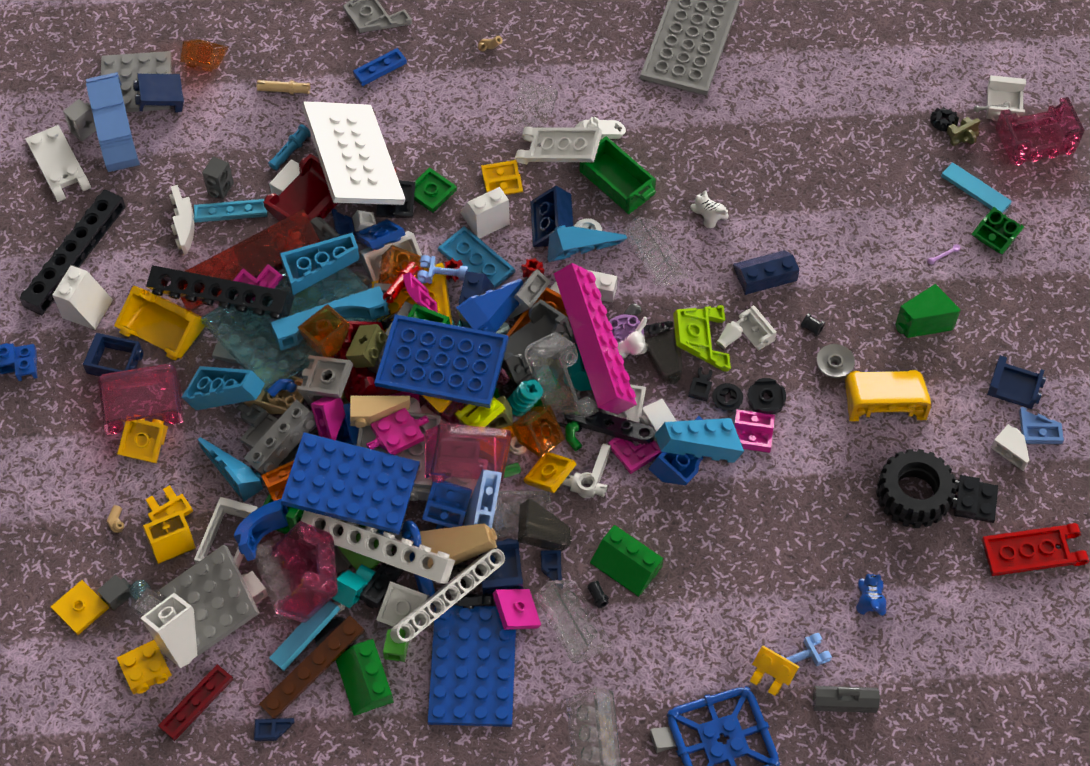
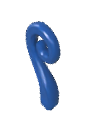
[402,520,436,605]

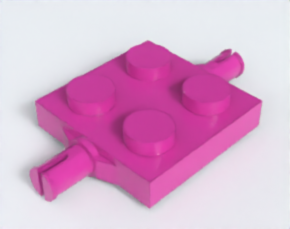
[366,408,429,455]

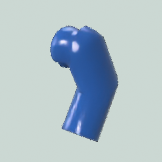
[267,379,297,398]

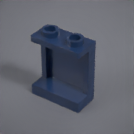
[133,73,184,113]
[987,355,1046,409]
[479,538,523,594]

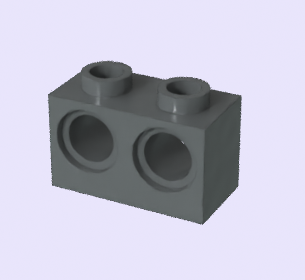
[202,157,234,199]

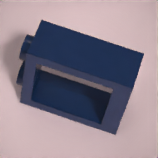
[83,333,144,383]

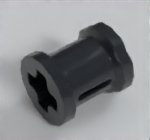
[800,313,825,337]

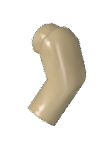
[478,36,503,51]

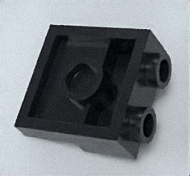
[951,475,998,523]

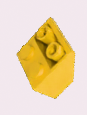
[142,510,196,564]

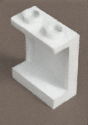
[986,75,1026,123]

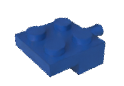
[422,478,472,529]

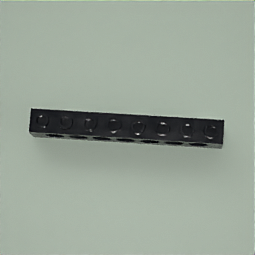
[20,189,126,316]
[146,265,294,319]

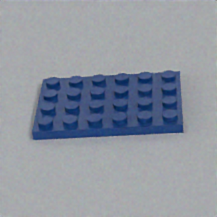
[374,314,509,408]
[281,432,420,534]
[428,605,516,727]

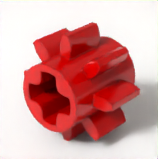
[444,258,463,282]
[521,258,544,278]

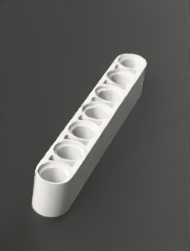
[390,549,505,644]

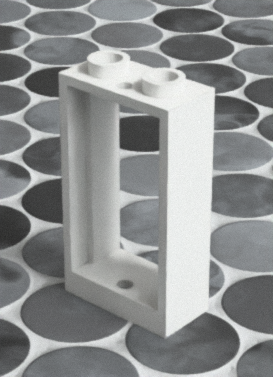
[194,497,258,568]

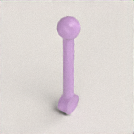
[927,244,960,265]

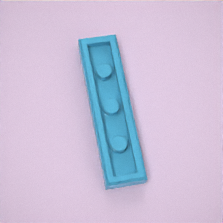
[941,162,1012,213]
[194,199,268,223]
[269,597,341,671]

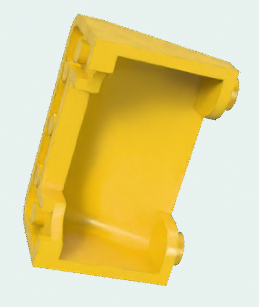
[114,285,208,361]
[845,370,931,421]

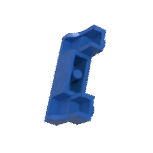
[0,343,38,381]

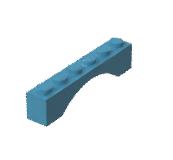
[271,286,389,351]

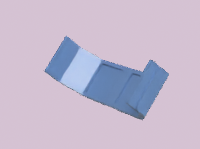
[86,72,140,172]

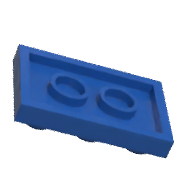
[354,219,406,250]

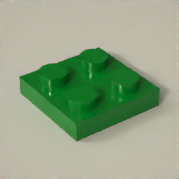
[414,167,457,213]

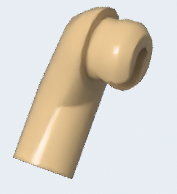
[107,505,124,533]

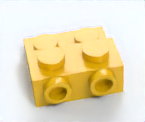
[117,414,168,464]
[117,640,172,694]

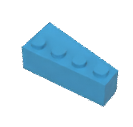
[280,233,360,295]
[181,366,265,410]
[655,418,744,463]

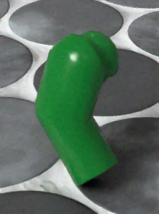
[565,421,582,451]

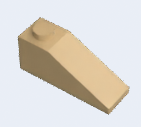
[350,396,410,428]

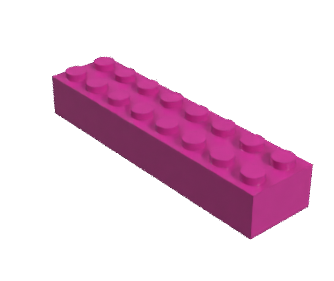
[554,263,637,415]

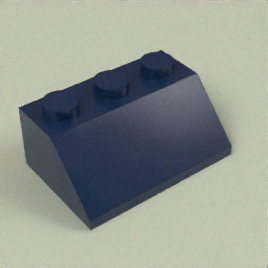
[530,186,573,247]
[733,250,800,295]

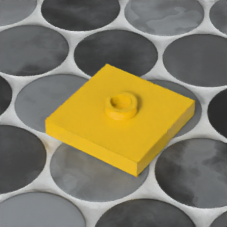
[523,451,577,493]
[51,580,109,635]

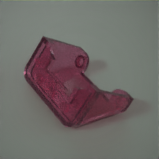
[98,364,184,435]
[425,424,511,484]

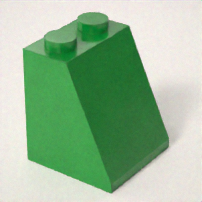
[895,284,960,338]

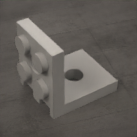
[297,355,353,407]

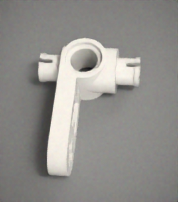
[575,117,626,139]
[562,444,611,498]

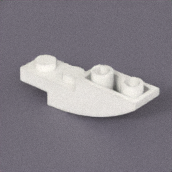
[169,185,195,255]

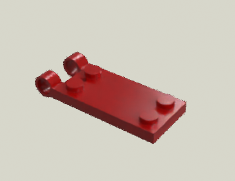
[982,523,1089,576]

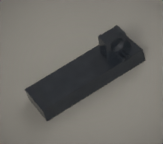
[359,553,404,609]

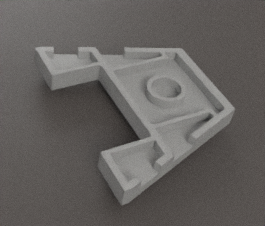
[343,0,412,33]

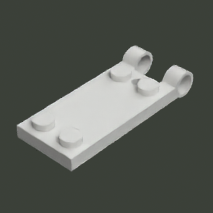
[25,125,91,202]
[515,127,603,164]

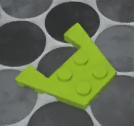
[673,305,731,372]

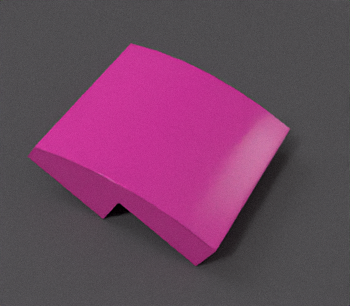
[403,272,438,312]
[734,409,775,453]

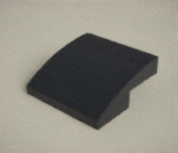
[376,180,416,218]

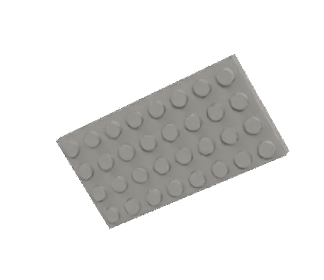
[640,0,740,95]

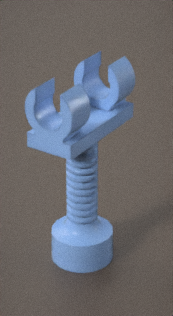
[417,255,468,284]
[781,633,832,667]

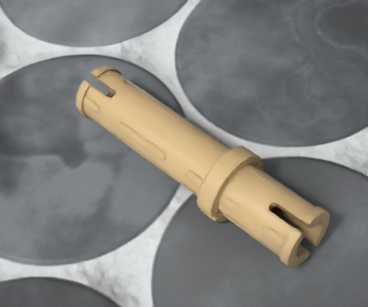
[257,80,311,95]

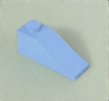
[464,469,502,528]

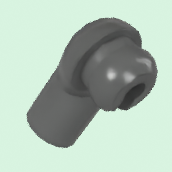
[623,303,642,316]

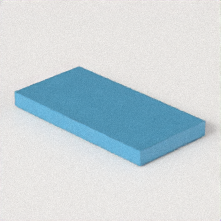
[438,226,515,288]

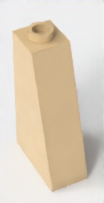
[420,523,497,568]

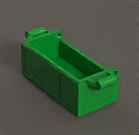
[579,136,656,214]

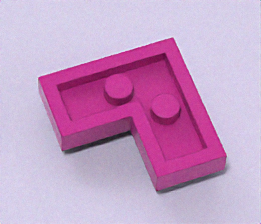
[233,264,284,301]
[608,437,662,474]

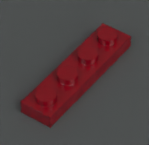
[158,664,233,741]

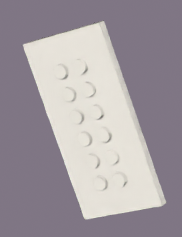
[302,101,405,205]

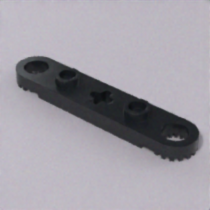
[564,405,655,445]

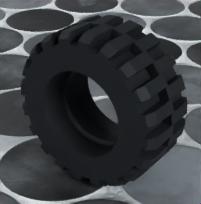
[876,449,957,528]

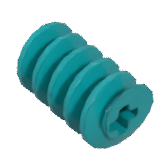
[507,379,543,417]

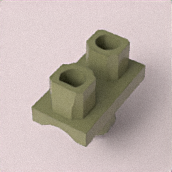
[947,117,981,146]

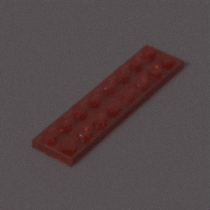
[181,209,321,311]

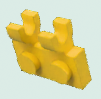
[145,485,193,521]
[750,646,800,696]

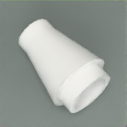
[716,321,743,349]

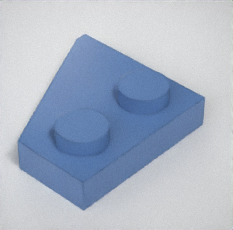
[1019,407,1064,444]

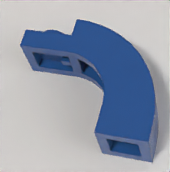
[234,499,288,561]

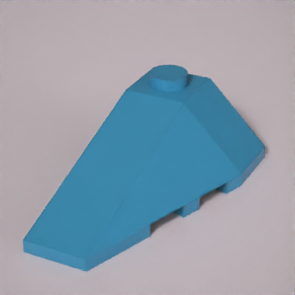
[547,225,627,262]
[197,437,263,502]

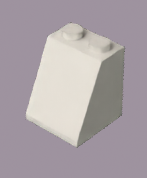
[460,187,510,239]
[52,266,113,330]
[141,593,198,668]

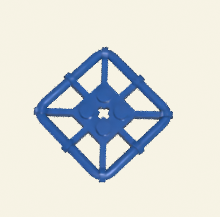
[667,686,780,766]

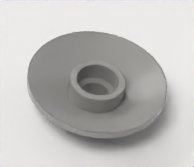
[816,344,855,378]

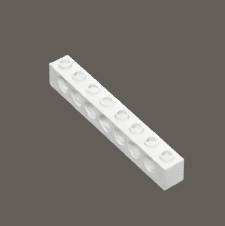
[297,511,455,584]

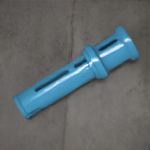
[268,124,311,171]

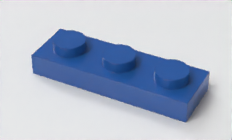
[353,48,407,86]

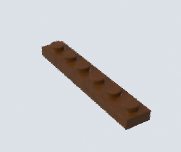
[259,615,365,719]

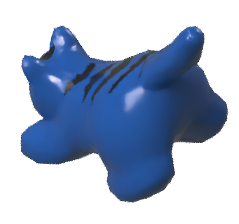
[856,574,887,616]

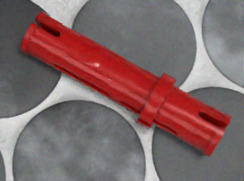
[383,262,419,303]

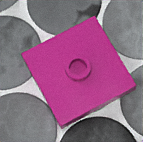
[493,589,541,630]

